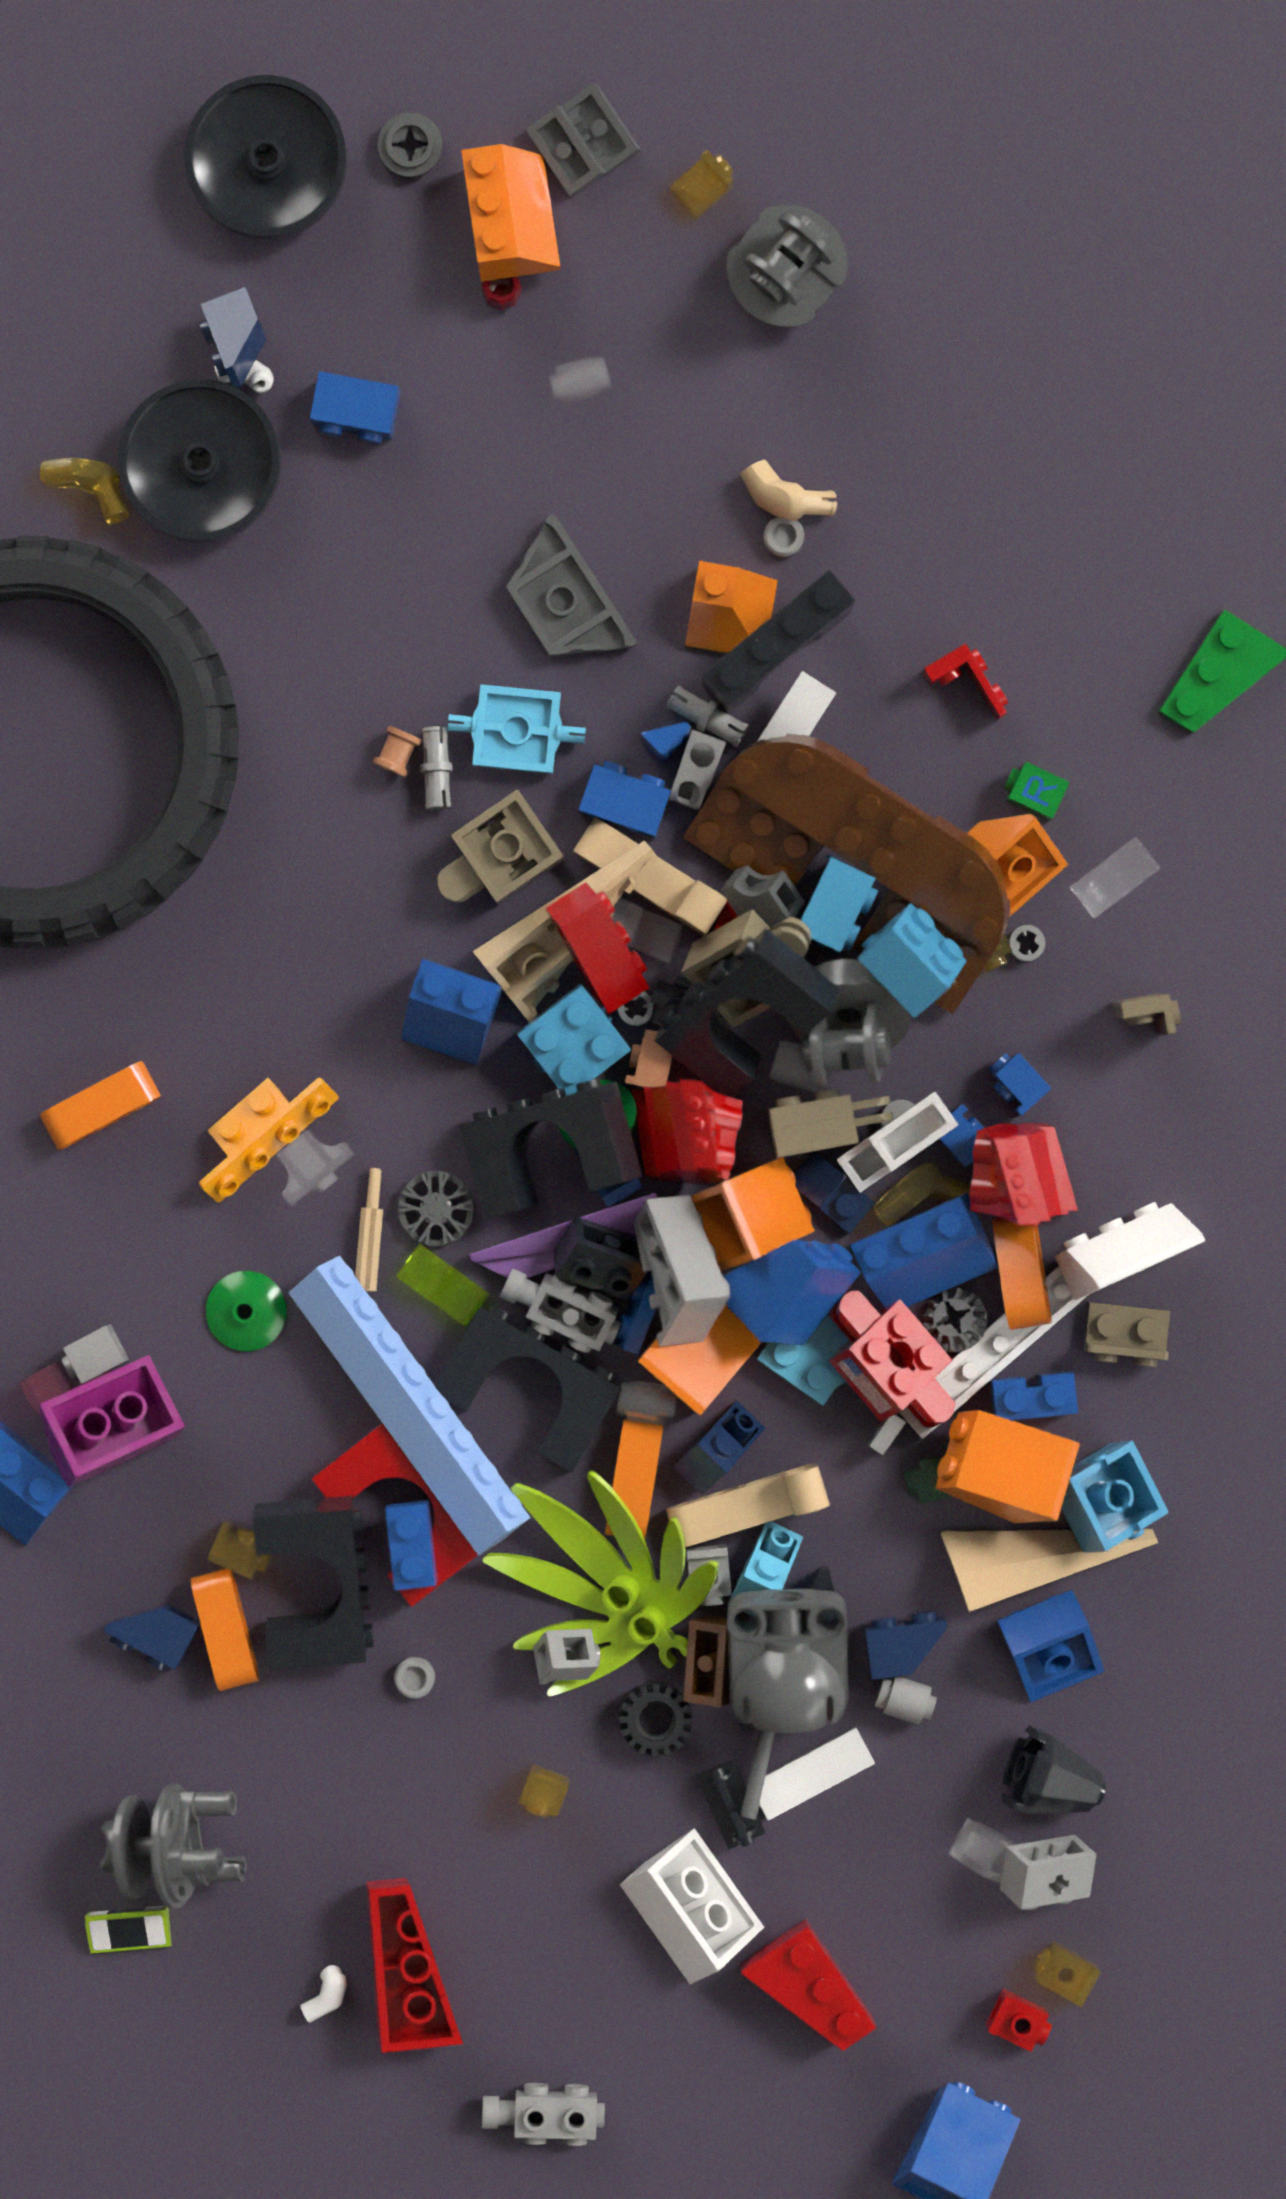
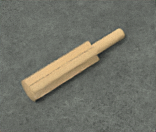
[355,1168,383,1292]

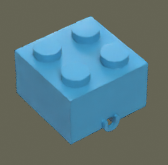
[801,855,878,956]
[858,902,966,1018]
[516,984,631,1095]
[1061,1441,1169,1553]

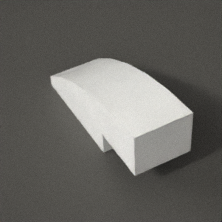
[837,1092,959,1192]

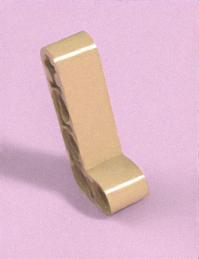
[573,817,727,936]
[666,1463,830,1547]

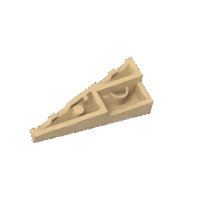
[472,841,657,1022]
[940,1529,1158,1612]

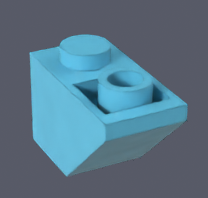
[728,1521,803,1617]

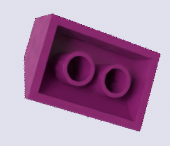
[39,1355,185,1488]

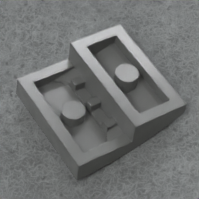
[525,83,641,196]

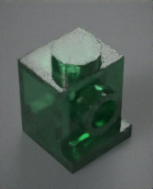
[904,1456,953,1504]

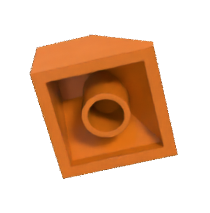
[685,561,778,654]
[967,814,1068,917]

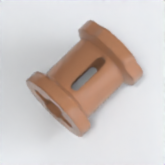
[372,726,422,777]

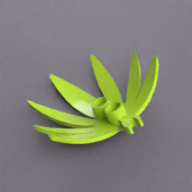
[483,1471,719,1696]

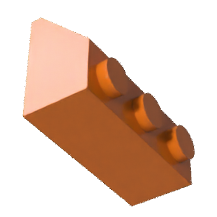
[461,144,561,282]

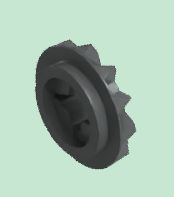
[378,112,443,178]
[922,1288,988,1352]

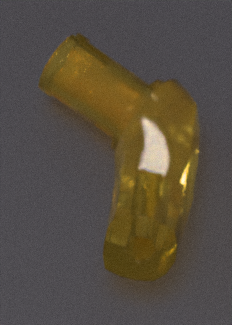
[40,457,130,525]
[874,1163,971,1227]

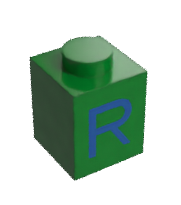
[1003,762,1070,822]

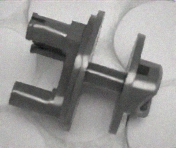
[100,1784,247,1909]

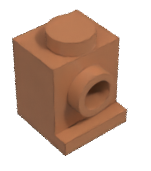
[625,1030,672,1087]

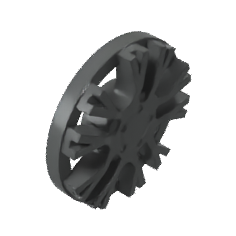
[398,1171,474,1246]

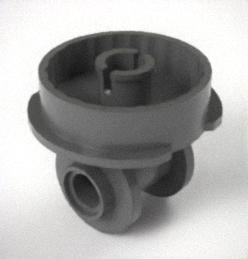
[726,205,848,327]
[789,959,910,1086]

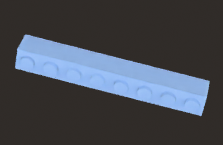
[288,1256,530,1555]

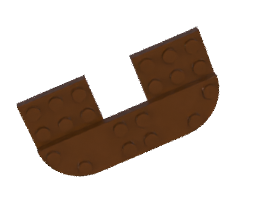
[683,734,1010,1014]

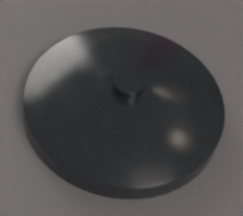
[184,75,347,240]
[118,379,281,542]

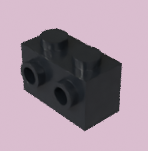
[554,1216,647,1301]

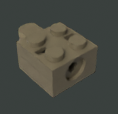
[437,789,565,905]
[681,909,812,1028]
[767,1088,894,1158]

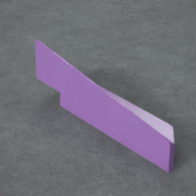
[469,1192,657,1278]

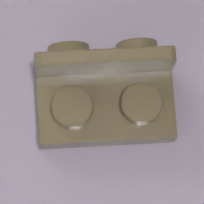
[1111,993,1181,1035]
[1083,1302,1170,1367]

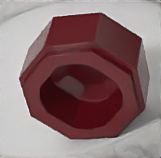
[481,276,522,311]

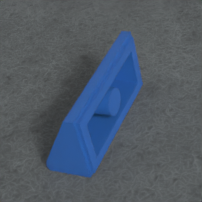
[641,722,691,762]

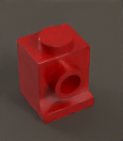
[985,1988,1052,2052]

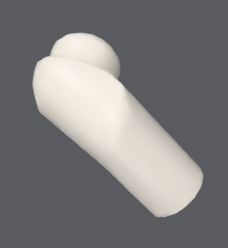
[214,360,274,393]
[300,1965,347,2023]

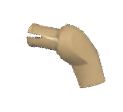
[740,460,837,521]

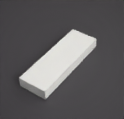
[759,1726,875,1821]

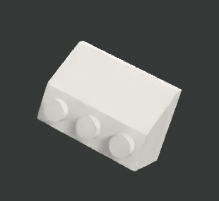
[1054,1202,1205,1300]
[620,1828,764,1984]

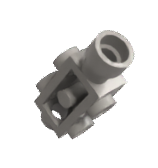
[499,1268,621,1353]
[482,2083,605,2146]

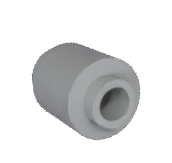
[874,1676,937,1725]

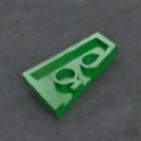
[1158,609,1286,734]

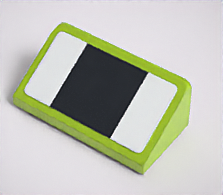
[84,1905,172,1954]

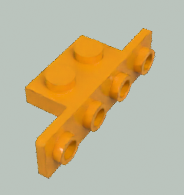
[199,1078,339,1203]

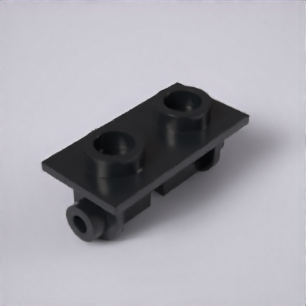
[696,1759,766,1849]

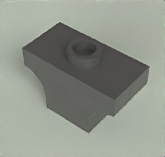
[721,865,805,928]

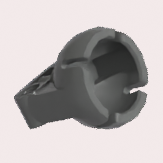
[727,1589,848,1733]

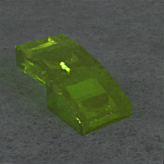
[396,1244,490,1326]

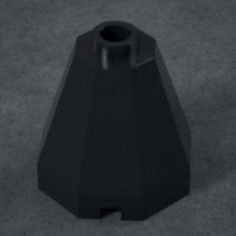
[1002,1725,1106,1814]

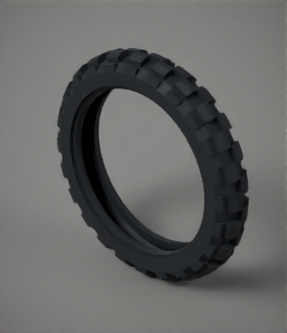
[0,536,240,950]

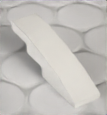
[758,671,836,741]

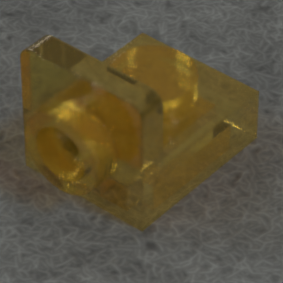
[670,150,734,220]

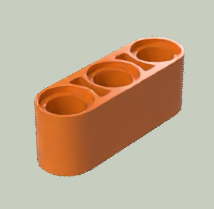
[39,1061,161,1151]
[992,1217,1052,1331]
[605,1419,663,1539]
[191,1568,260,1691]

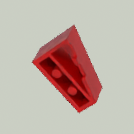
[739,1918,876,2051]

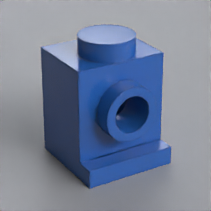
[988,1053,1052,1116]
[938,1104,984,1167]

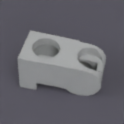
[669,729,727,811]

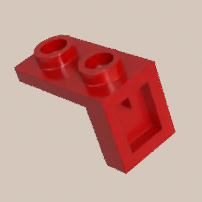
[922,643,1009,721]

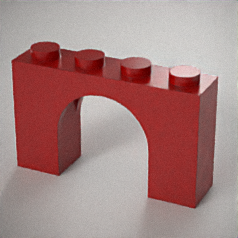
[312,1423,478,1607]

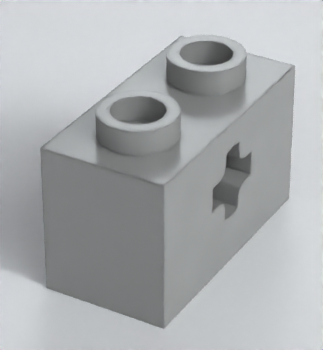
[1000,1835,1097,1910]

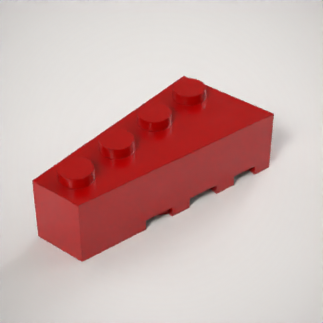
[366,1877,463,2053]

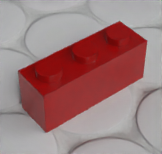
[545,882,649,1014]

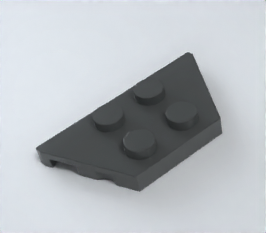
[506,512,638,657]

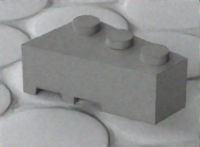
[633,1195,730,1347]

